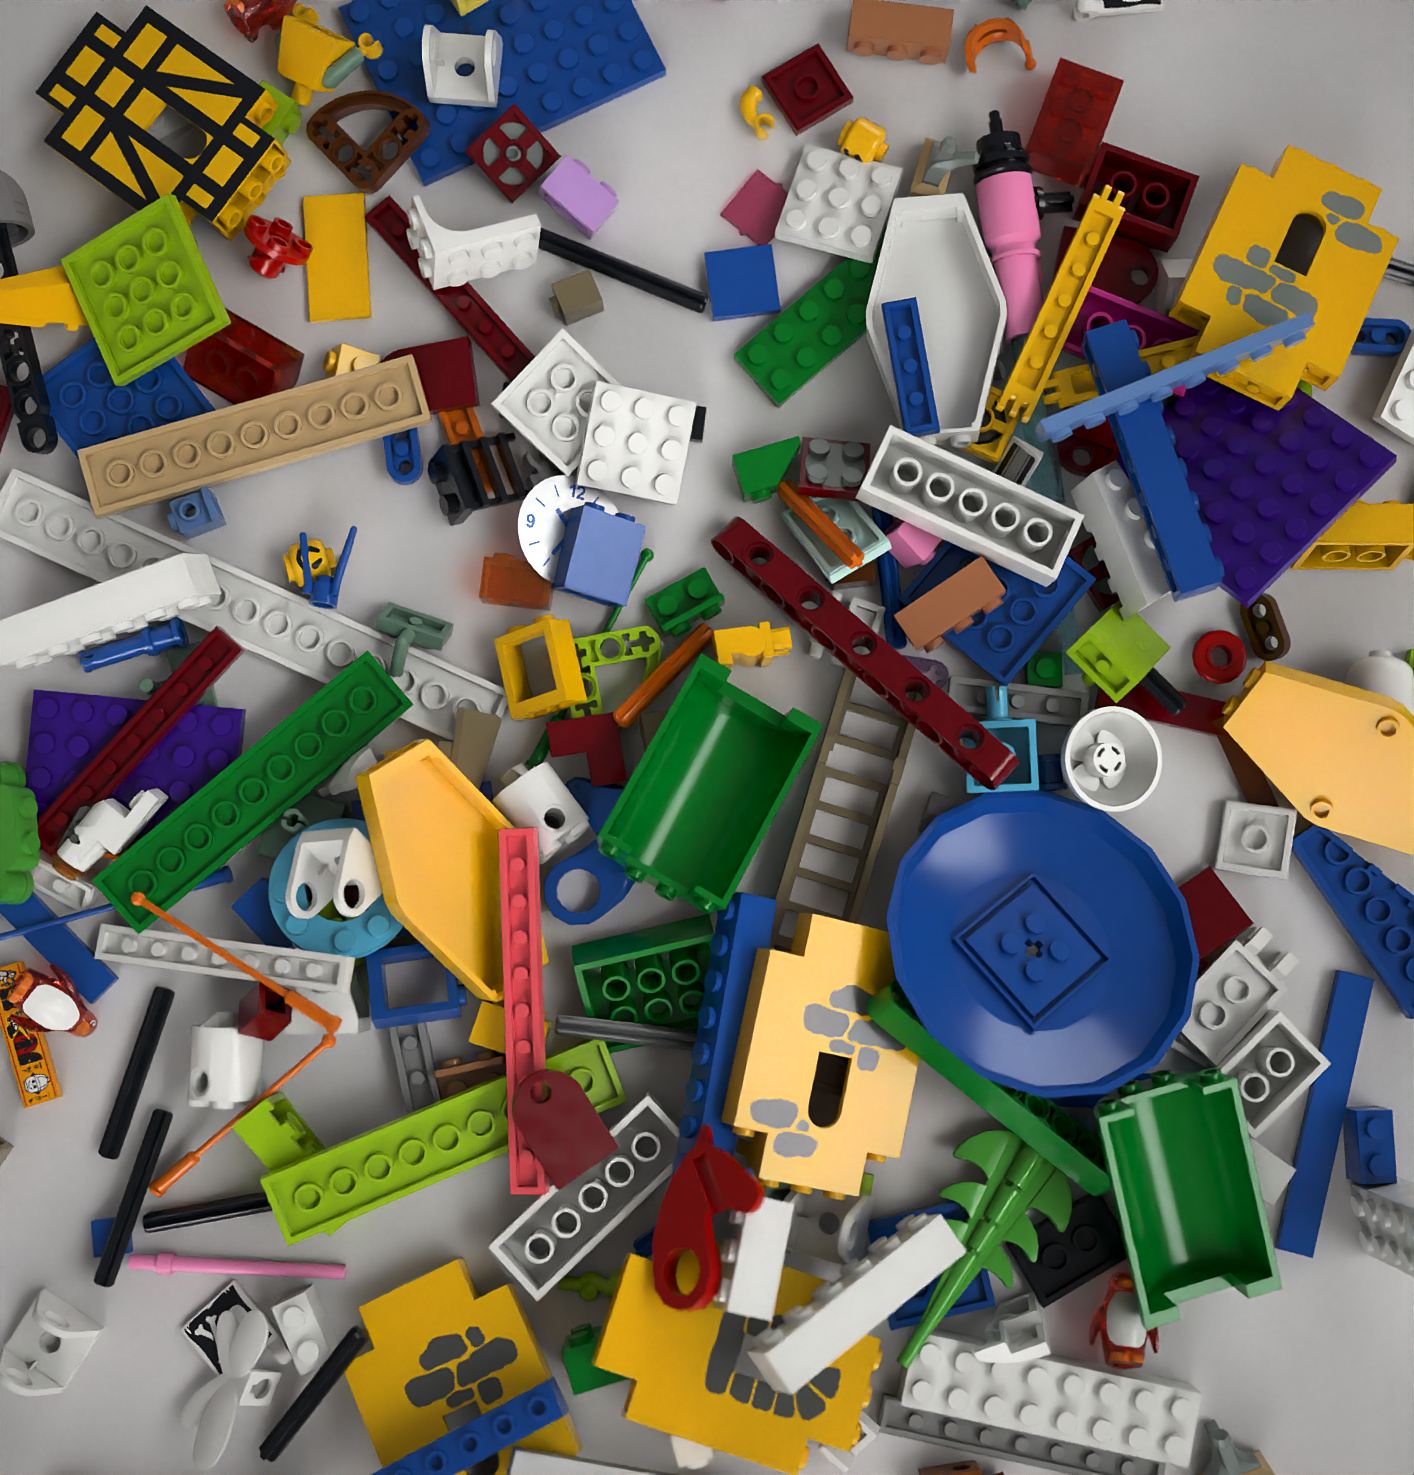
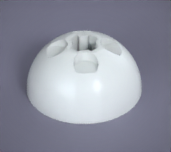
[1060,706,1163,812]

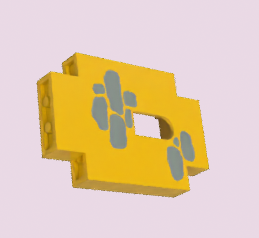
[1168,144,1399,411]

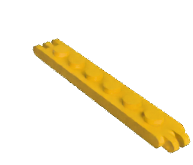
[995,184,1125,424]
[1042,336,1197,408]

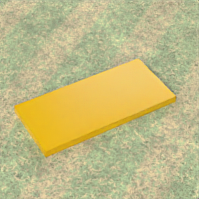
[303,192,372,323]

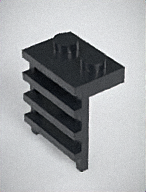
[428,432,529,526]

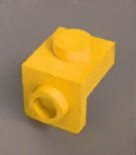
[323,343,380,379]

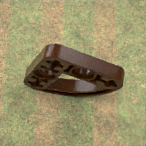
[306,90,431,194]

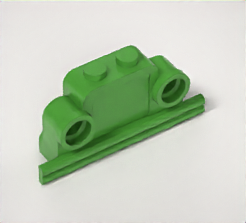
[0,761,40,905]

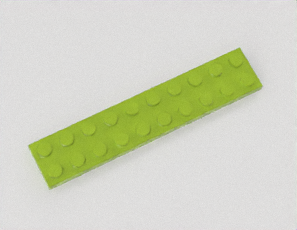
[260,1039,627,1247]

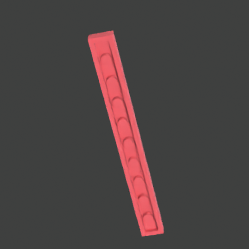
[499,828,550,1195]

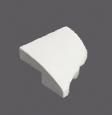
[316,744,378,798]
[974,1291,1051,1363]

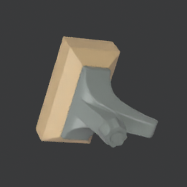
[909,136,980,197]
[1197,1420,1275,1475]

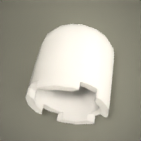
[1344,650,1414,716]

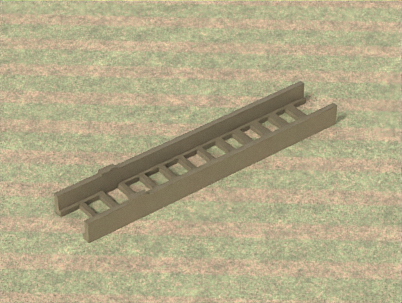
[769,667,922,950]

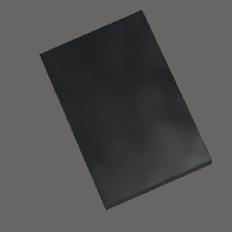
[1005,1193,1127,1308]

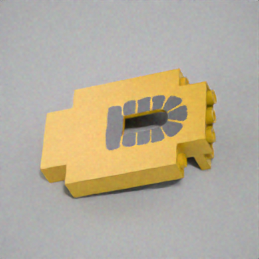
[591,1242,882,1475]

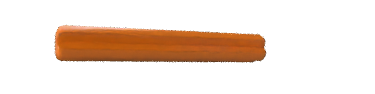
[777,479,865,569]
[613,623,713,728]

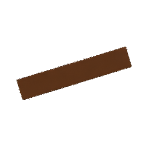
[1211,716,1279,807]

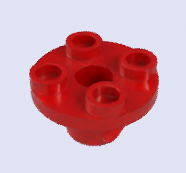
[243,215,313,279]

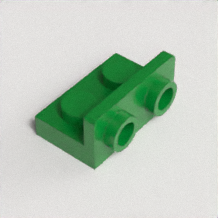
[644,567,725,638]

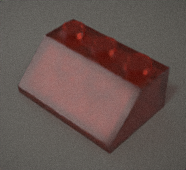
[183,308,305,405]

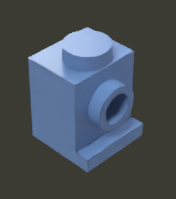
[167,486,227,540]

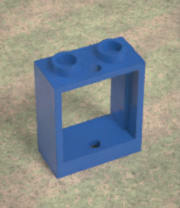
[366,944,467,1030]

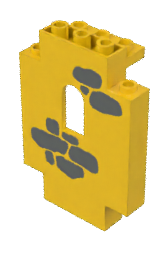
[721,913,919,1200]
[344,1258,584,1475]

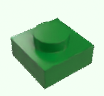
[1025,652,1063,688]

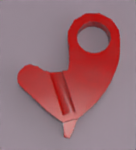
[652,1125,765,1312]

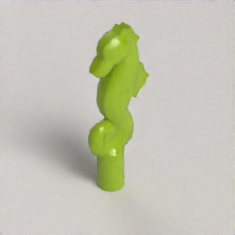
[558,1267,622,1301]

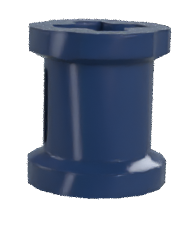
[1037,754,1067,791]

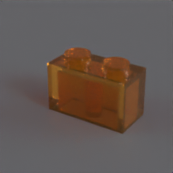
[479,553,554,611]

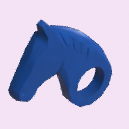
[544,777,635,925]

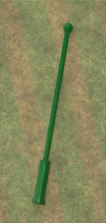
[525,548,654,768]

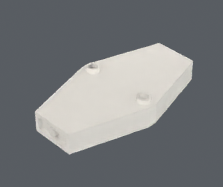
[866,193,1007,448]

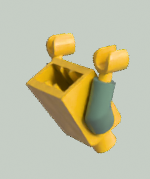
[274,4,383,106]

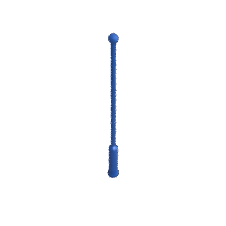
[0,865,233,941]

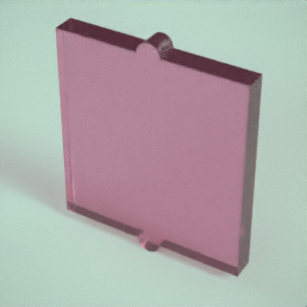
[721,169,788,245]

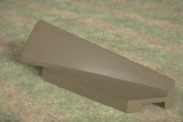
[437,707,501,790]

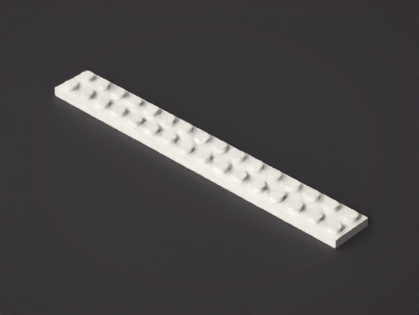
[0,468,509,742]

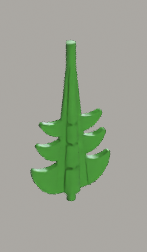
[896,1130,1072,1369]

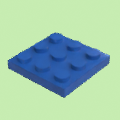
[867,1200,996,1330]

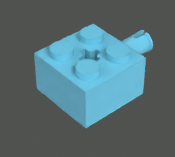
[963,686,1039,794]

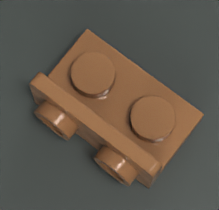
[433,1050,506,1100]

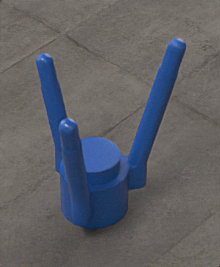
[299,526,357,609]

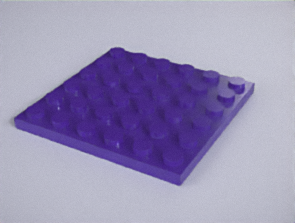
[1114,376,1397,608]

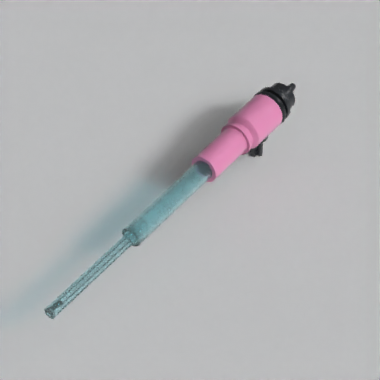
[973,110,1083,675]

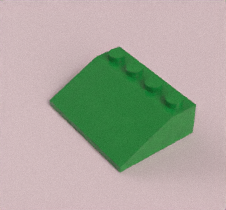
[572,914,714,1054]

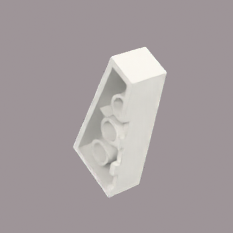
[1070,460,1171,621]

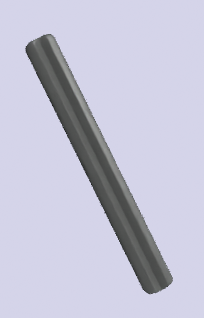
[554,1014,698,1051]

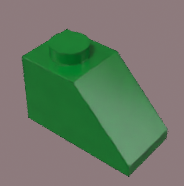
[732,436,801,504]

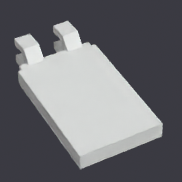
[1179,927,1300,1066]

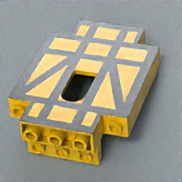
[35,5,292,242]

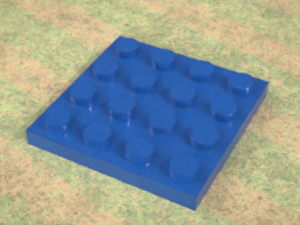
[30,338,216,461]
[898,541,1096,686]

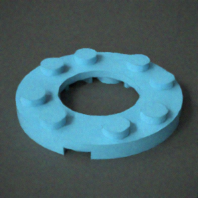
[268,818,403,959]

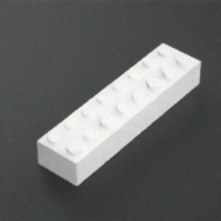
[896,1324,1202,1468]

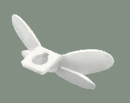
[180,1309,281,1470]

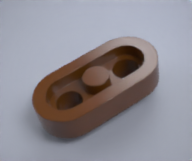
[1240,593,1291,661]

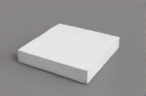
[1215,800,1297,880]

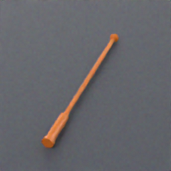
[131,892,342,1035]
[149,1033,336,1197]

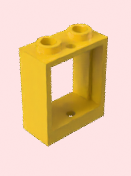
[494,614,587,720]

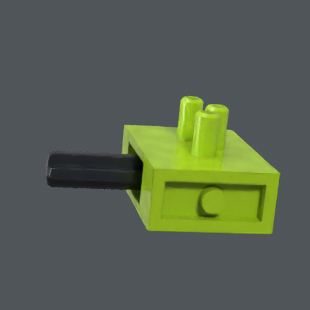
[1065,600,1188,716]

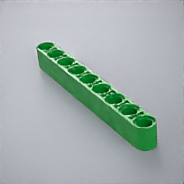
[866,980,1111,1196]

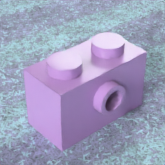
[538,155,619,240]

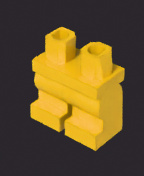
[711,621,792,670]

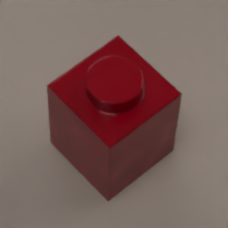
[238,982,292,1041]

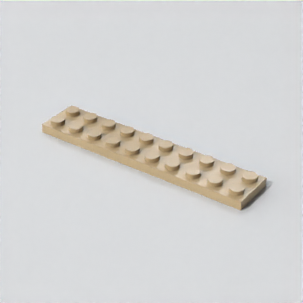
[77,354,433,519]

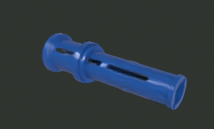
[79,617,189,673]

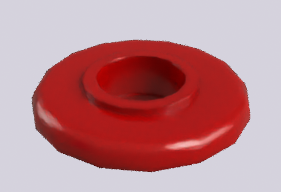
[1192,630,1247,684]

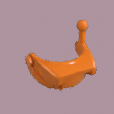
[964,17,1036,74]

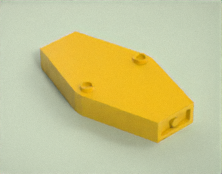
[1222,660,1414,855]
[355,739,549,1002]

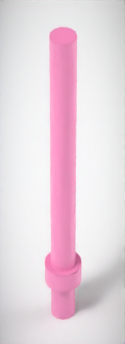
[128,1252,347,1279]

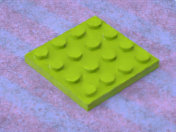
[61,193,231,386]

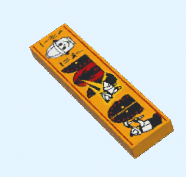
[0,961,63,1108]

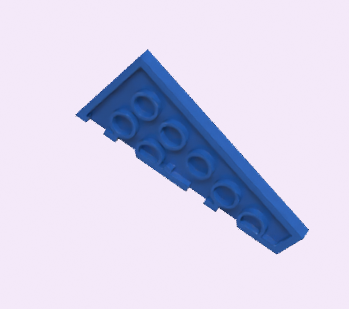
[1292,824,1414,1019]

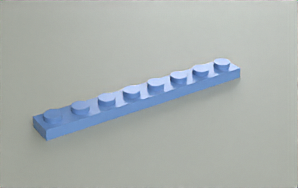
[1035,312,1315,443]

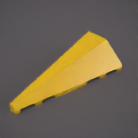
[0,265,89,331]

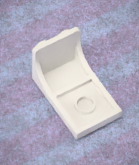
[407,195,541,290]

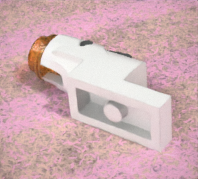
[52,788,169,881]

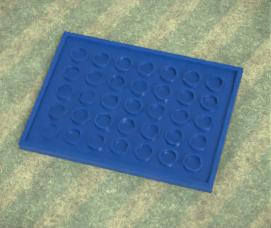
[338,0,666,186]

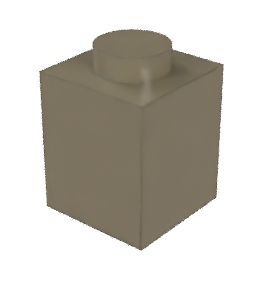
[549,269,604,326]

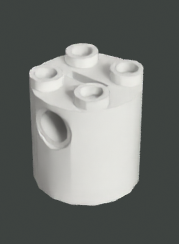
[491,762,590,864]
[187,1011,264,1109]

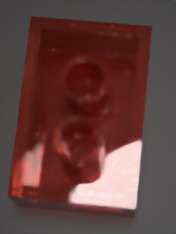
[1025,57,1124,188]

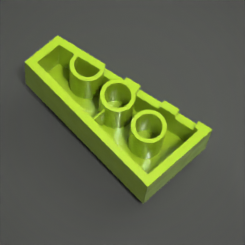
[231,1092,347,1236]

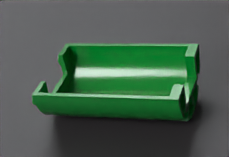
[597,653,823,915]
[1094,1068,1282,1330]

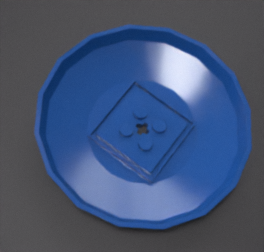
[886,790,1200,1098]

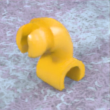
[739,85,775,140]

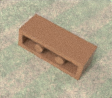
[846,0,954,65]
[893,556,1006,654]

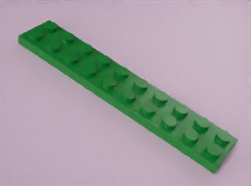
[91,651,414,934]

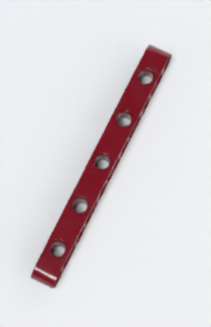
[711,516,1019,791]

